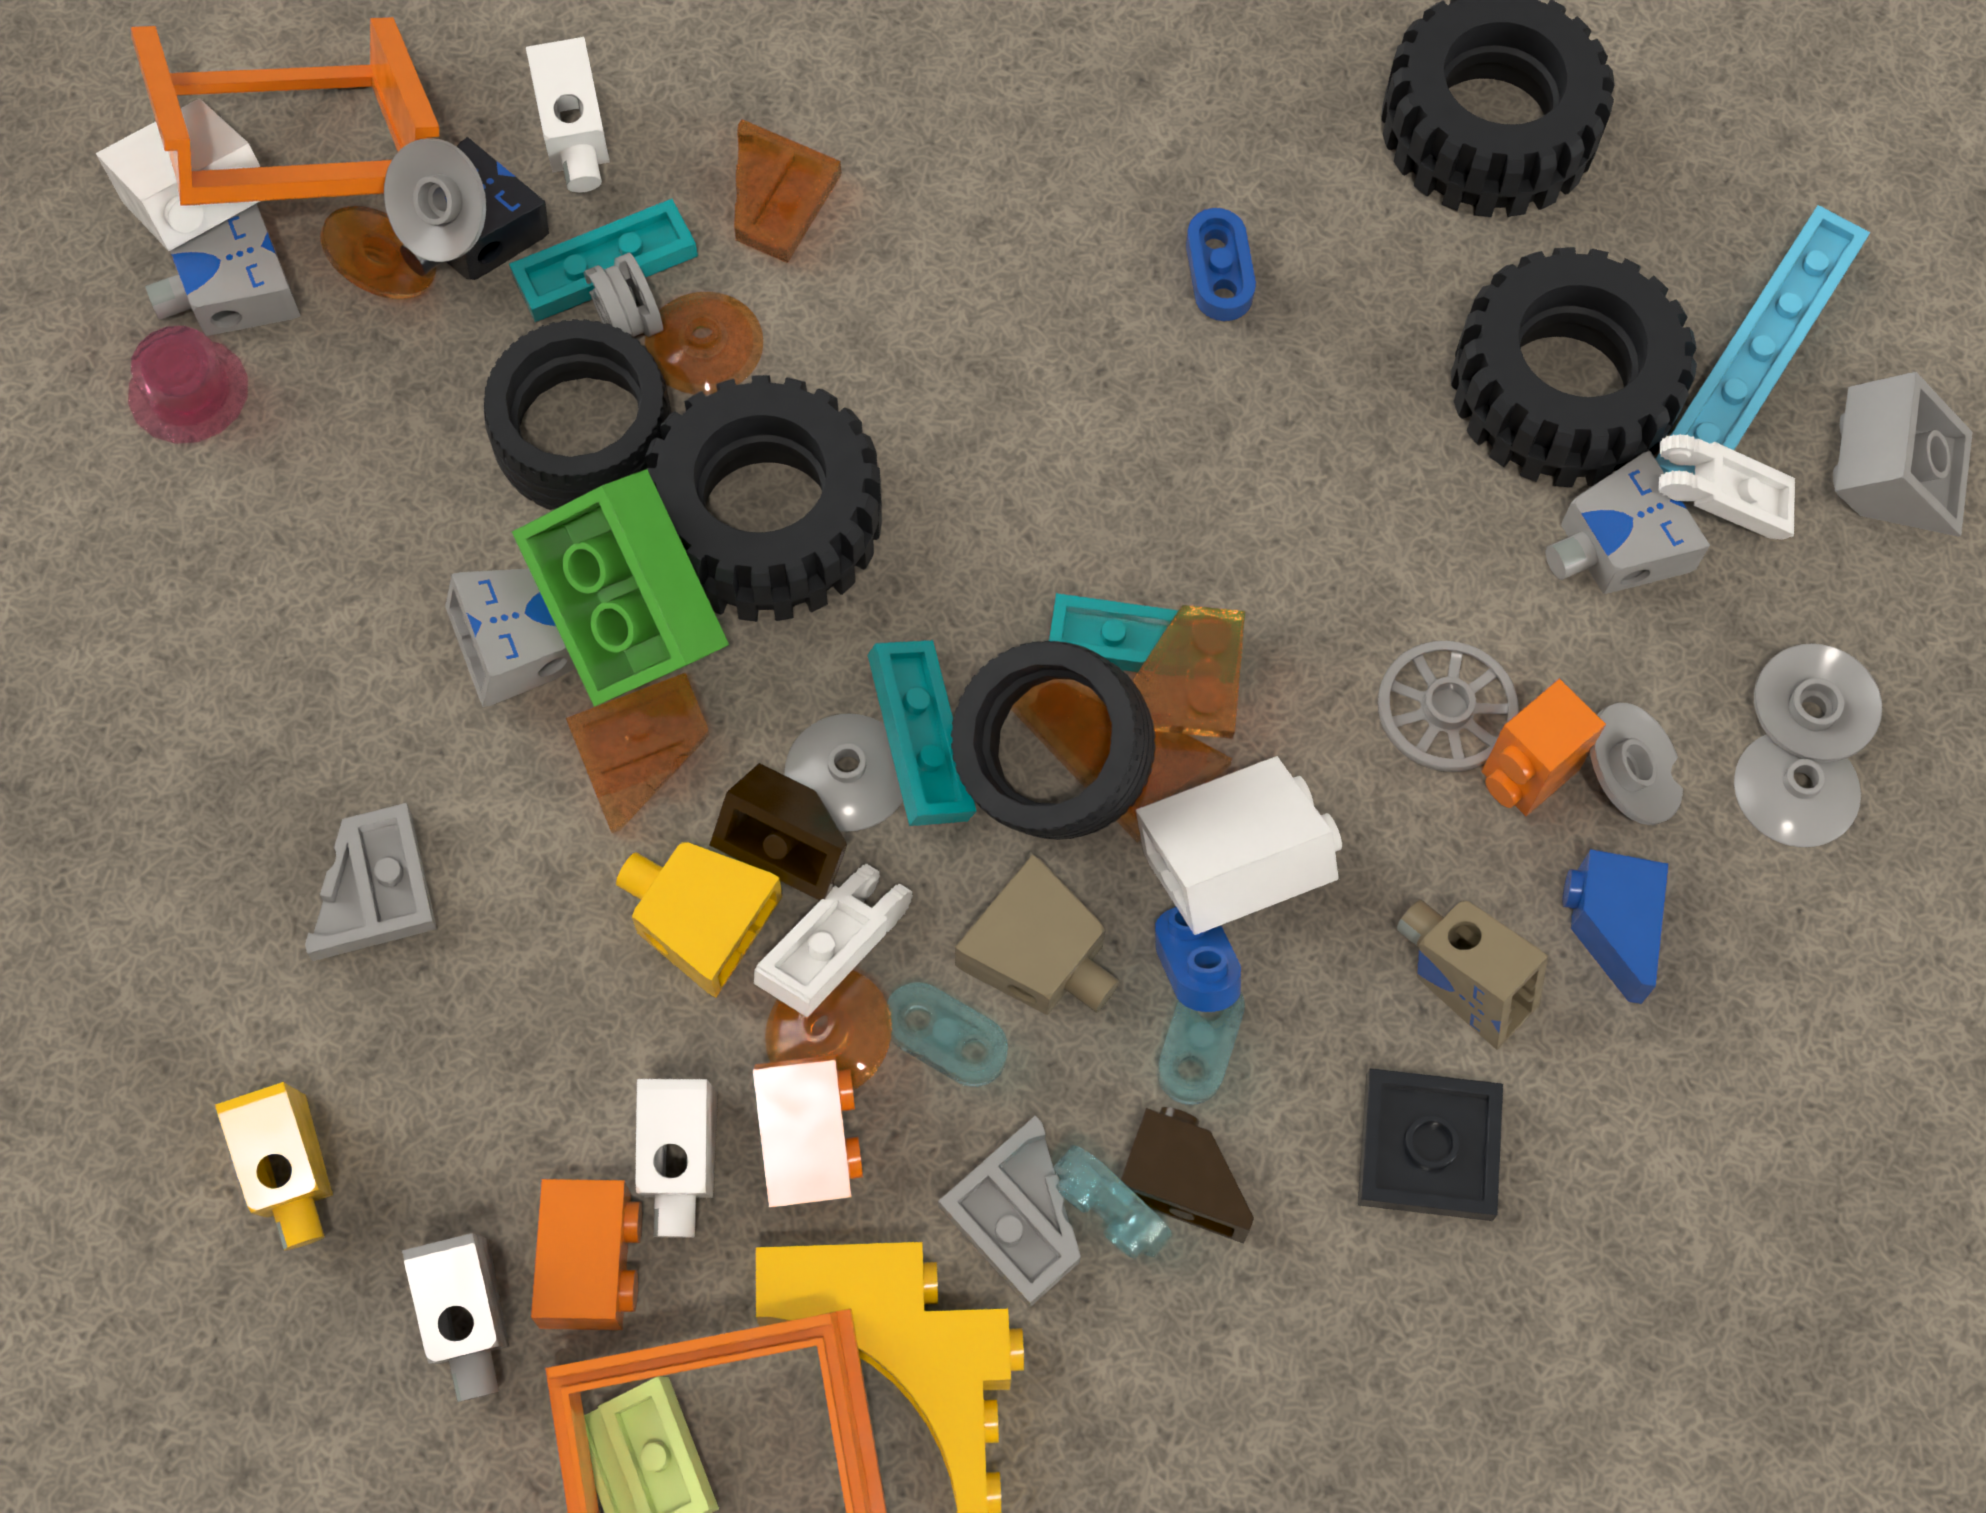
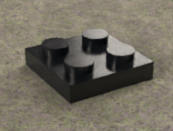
[1358,1068,1503,1221]

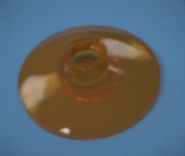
[320,206,436,299]
[645,292,763,395]
[765,970,892,1090]

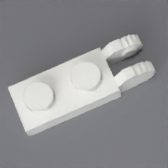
[1659,434,1795,540]
[754,864,913,1017]

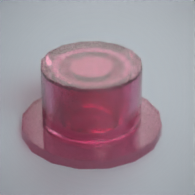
[128,325,248,444]

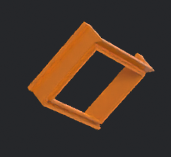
[131,17,439,206]
[545,1309,887,1513]

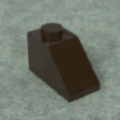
[709,763,848,901]
[1116,1107,1254,1244]

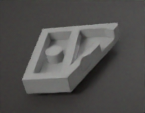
[305,803,437,961]
[938,1115,1081,1308]

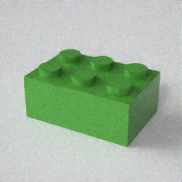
[512,469,729,707]

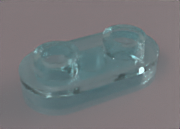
[884,982,1008,1087]
[1157,992,1245,1105]
[1054,1145,1172,1259]

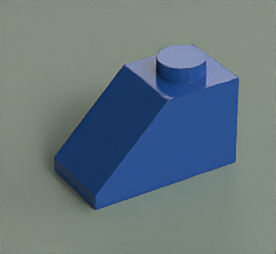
[1562,849,1668,1004]

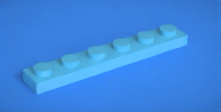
[1656,205,1870,475]

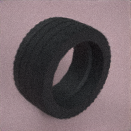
[484,319,672,510]
[951,641,1156,840]

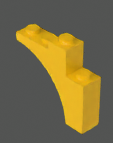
[756,1242,1024,1513]

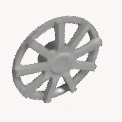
[1378,641,1519,772]

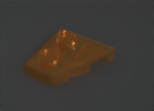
[734,119,842,263]
[1111,605,1245,739]
[566,673,709,834]

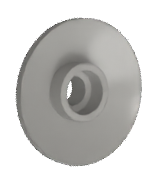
[384,138,486,262]
[1754,644,1882,762]
[1590,702,1683,825]
[785,714,903,832]
[1734,734,1861,847]

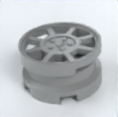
[584,252,663,337]

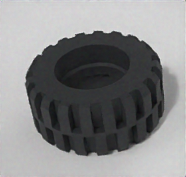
[1381,0,1615,217]
[1451,247,1697,488]
[645,375,882,622]

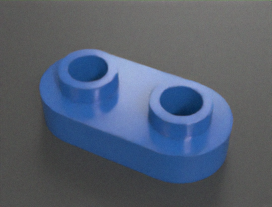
[1186,208,1256,321]
[1155,907,1241,1012]

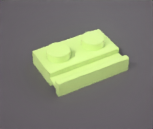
[584,1376,719,1513]

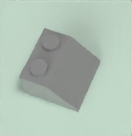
[1833,372,1973,537]

